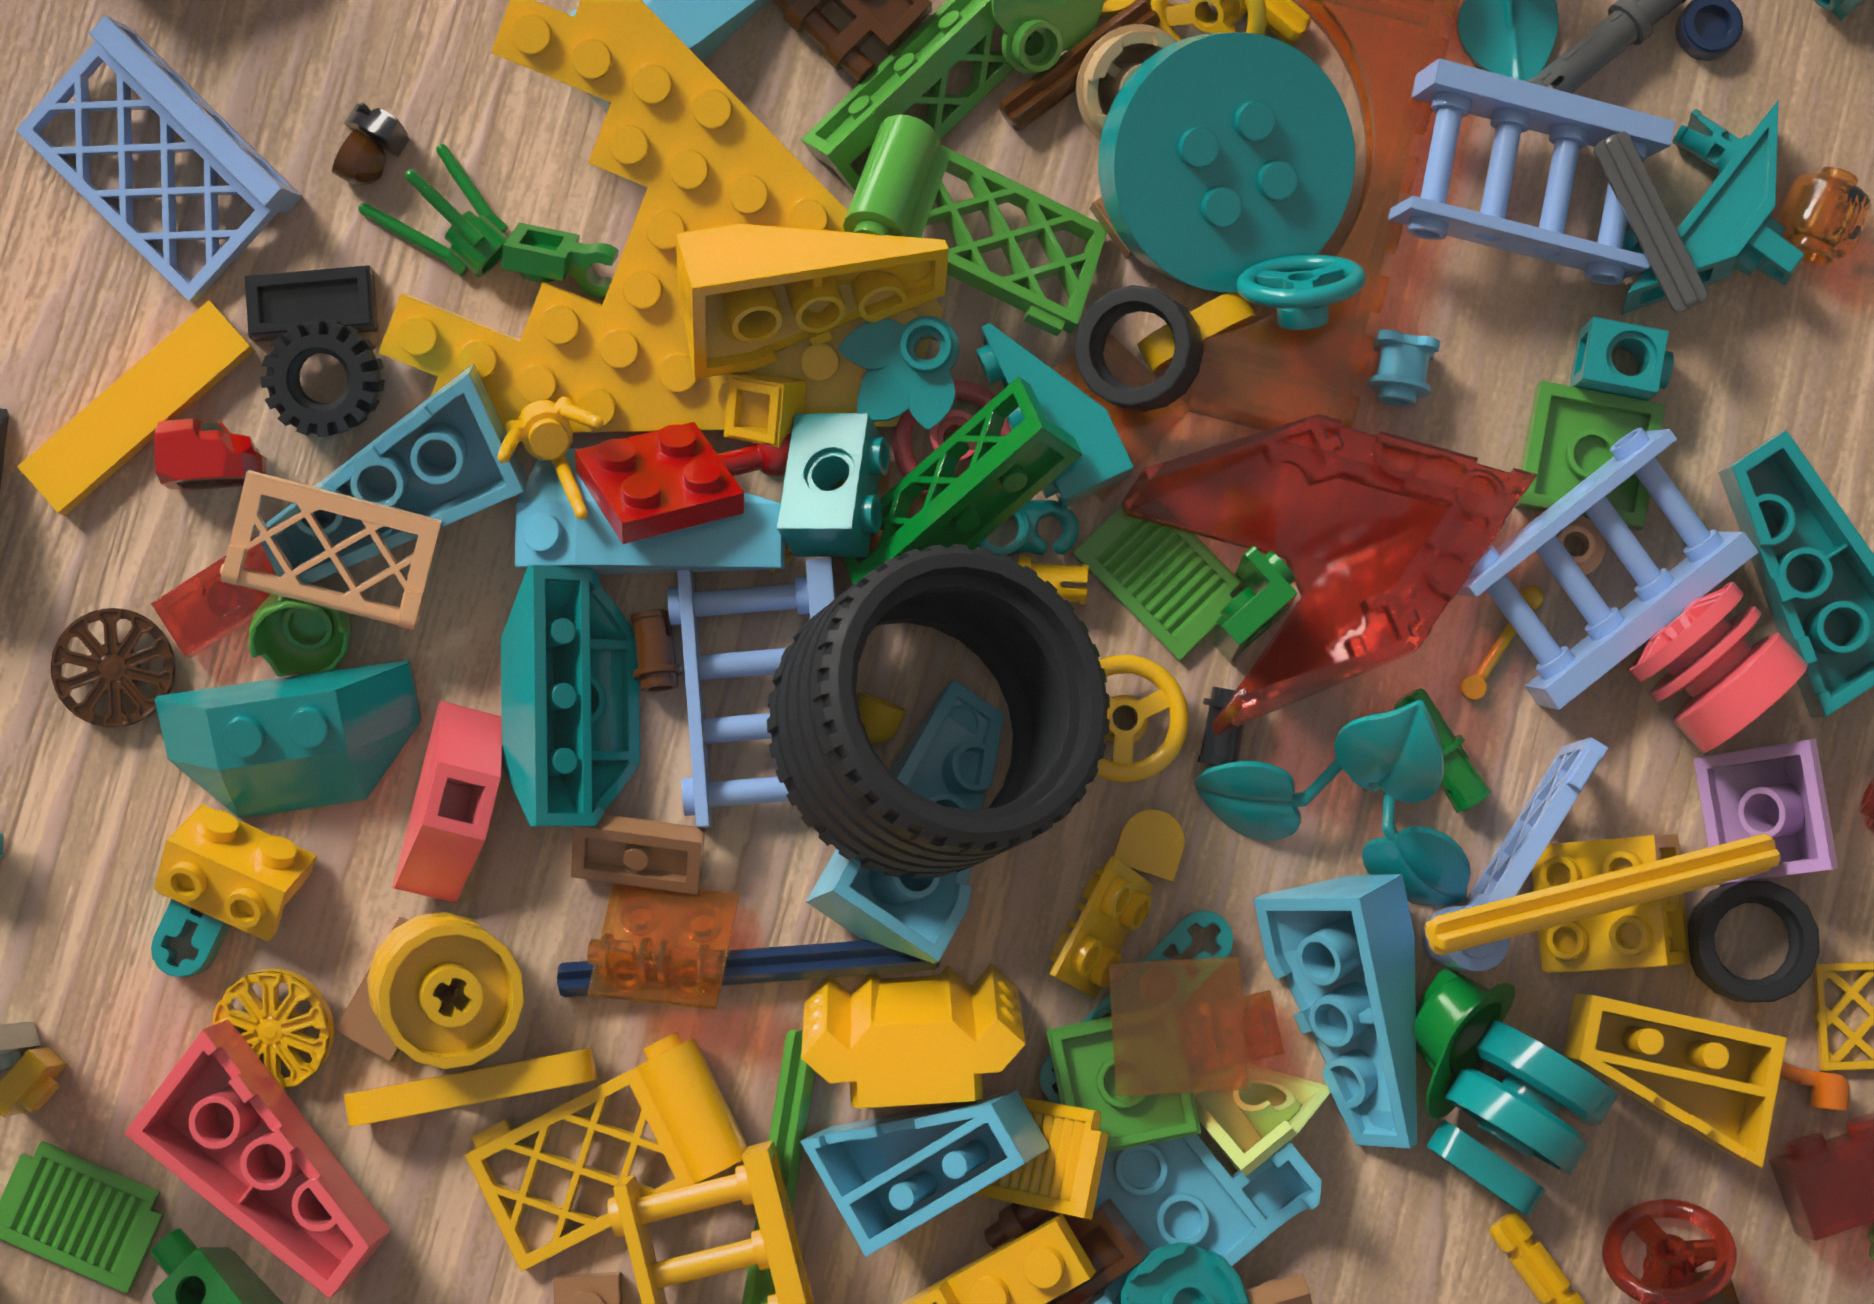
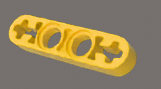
[344,1047,598,1127]

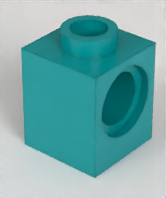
[1569,317,1674,401]

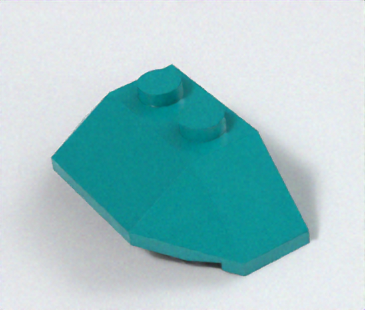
[501,565,640,827]
[154,659,422,818]

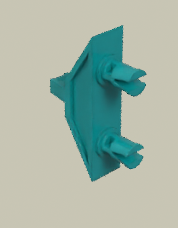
[1597,99,1804,315]

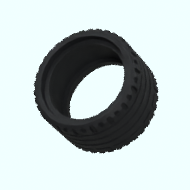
[767,544,1110,879]

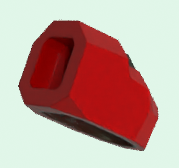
[154,419,267,490]

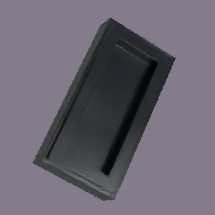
[245,265,378,342]

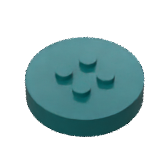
[1098,32,1355,293]

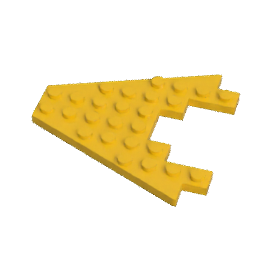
[378,0,944,434]

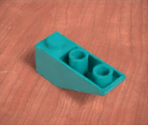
[975,323,1134,509]

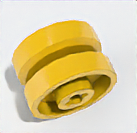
[367,912,524,1069]

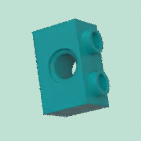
[777,413,890,557]

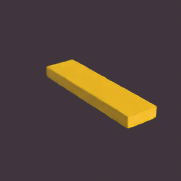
[17,300,255,516]

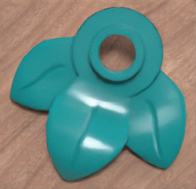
[839,316,960,430]

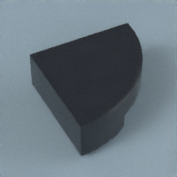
[344,103,410,157]

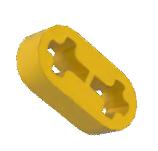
[1137,292,1257,373]

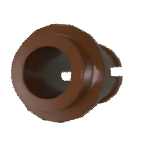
[631,609,684,692]

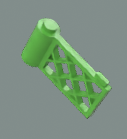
[843,114,1107,336]

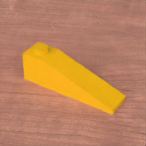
[676,224,949,379]

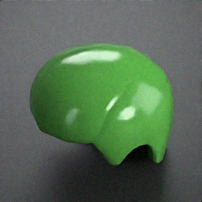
[249,594,351,677]

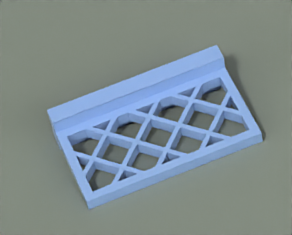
[16,15,303,303]

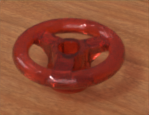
[1602,1199,1737,1304]

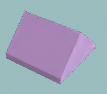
[1693,739,1838,884]

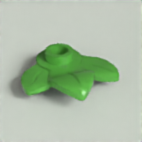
[992,0,1104,75]

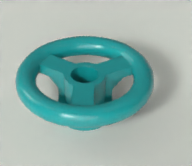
[1236,255,1367,330]

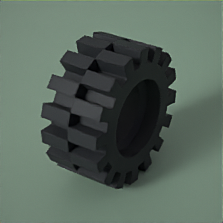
[260,320,385,437]

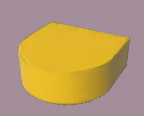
[1113,809,1185,882]

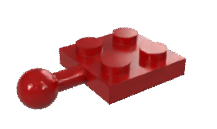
[575,422,792,544]

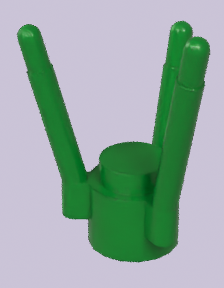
[358,144,509,277]

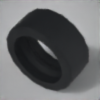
[1074,285,1204,412]
[1687,881,1820,1003]

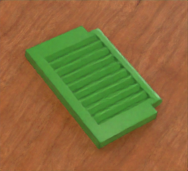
[1072,493,1242,662]
[0,1141,165,1294]

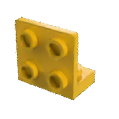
[1532,834,1691,973]

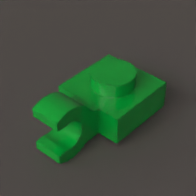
[501,222,619,297]

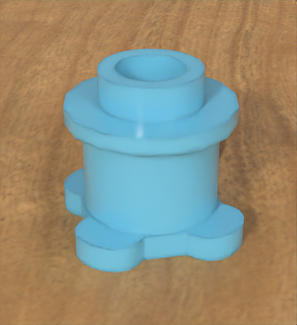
[1367,330,1441,407]

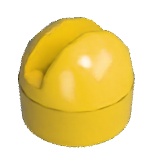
[857,692,907,745]

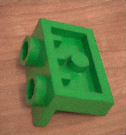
[1213,546,1298,663]

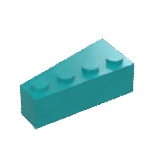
[1718,430,1874,717]

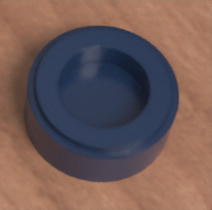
[1676,0,1743,61]

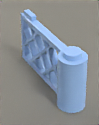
[1422,737,1608,971]

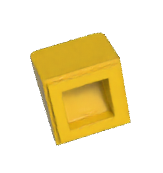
[723,373,807,448]

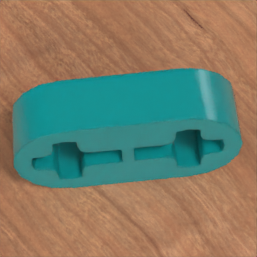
[151,899,231,977]
[1425,1119,1546,1218]

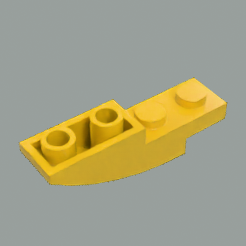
[900,1214,1096,1304]

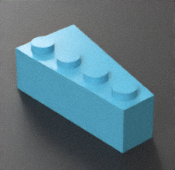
[258,364,527,584]

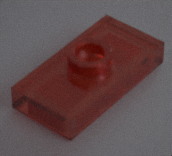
[151,535,277,658]

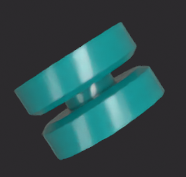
[1444,1019,1618,1176]

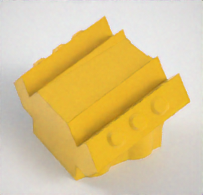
[801,963,1026,1109]

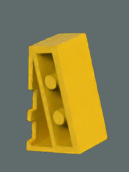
[1562,993,1787,1168]

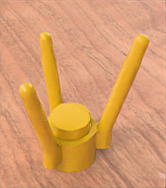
[497,397,604,520]

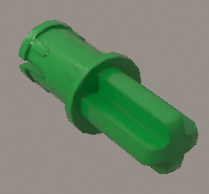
[1394,688,1492,813]

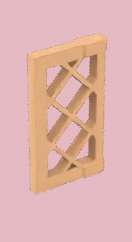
[220,470,442,630]

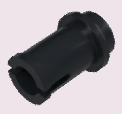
[1197,687,1254,765]

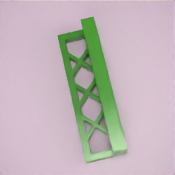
[801,0,1034,195]

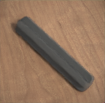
[1594,131,1708,313]

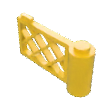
[464,1032,748,1272]

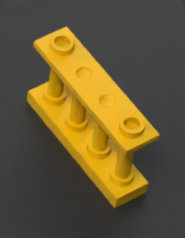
[608,1140,815,1304]

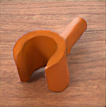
[1780,1062,1850,1111]

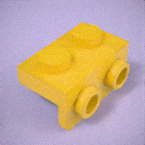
[154,804,317,941]

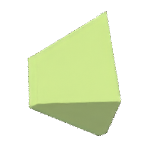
[1190,1051,1331,1176]

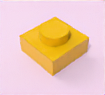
[0,1047,67,1117]

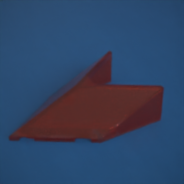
[1121,414,1538,736]

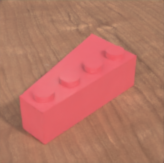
[124,1019,391,1299]

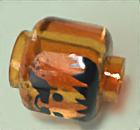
[1776,167,1871,266]

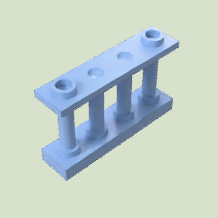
[1388,58,1676,285]
[1450,428,1758,710]
[667,557,836,829]

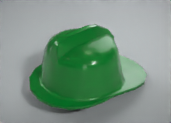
[1413,969,1515,1119]

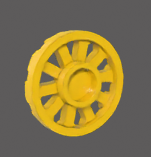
[213,968,334,1089]

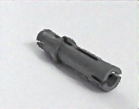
[1527,0,1687,94]

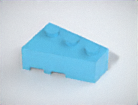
[800,1090,1050,1257]

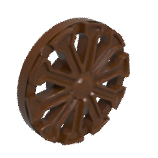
[51,608,176,728]

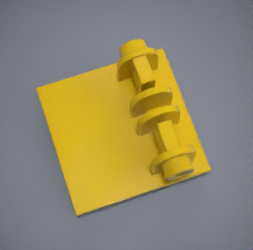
[1048,856,1154,999]

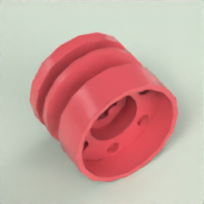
[1627,582,1808,753]

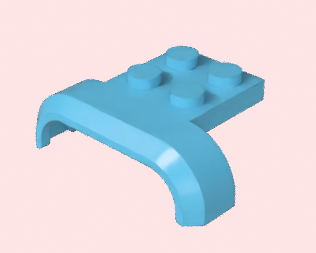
[1086,1134,1322,1304]

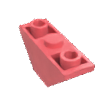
[392,701,502,903]

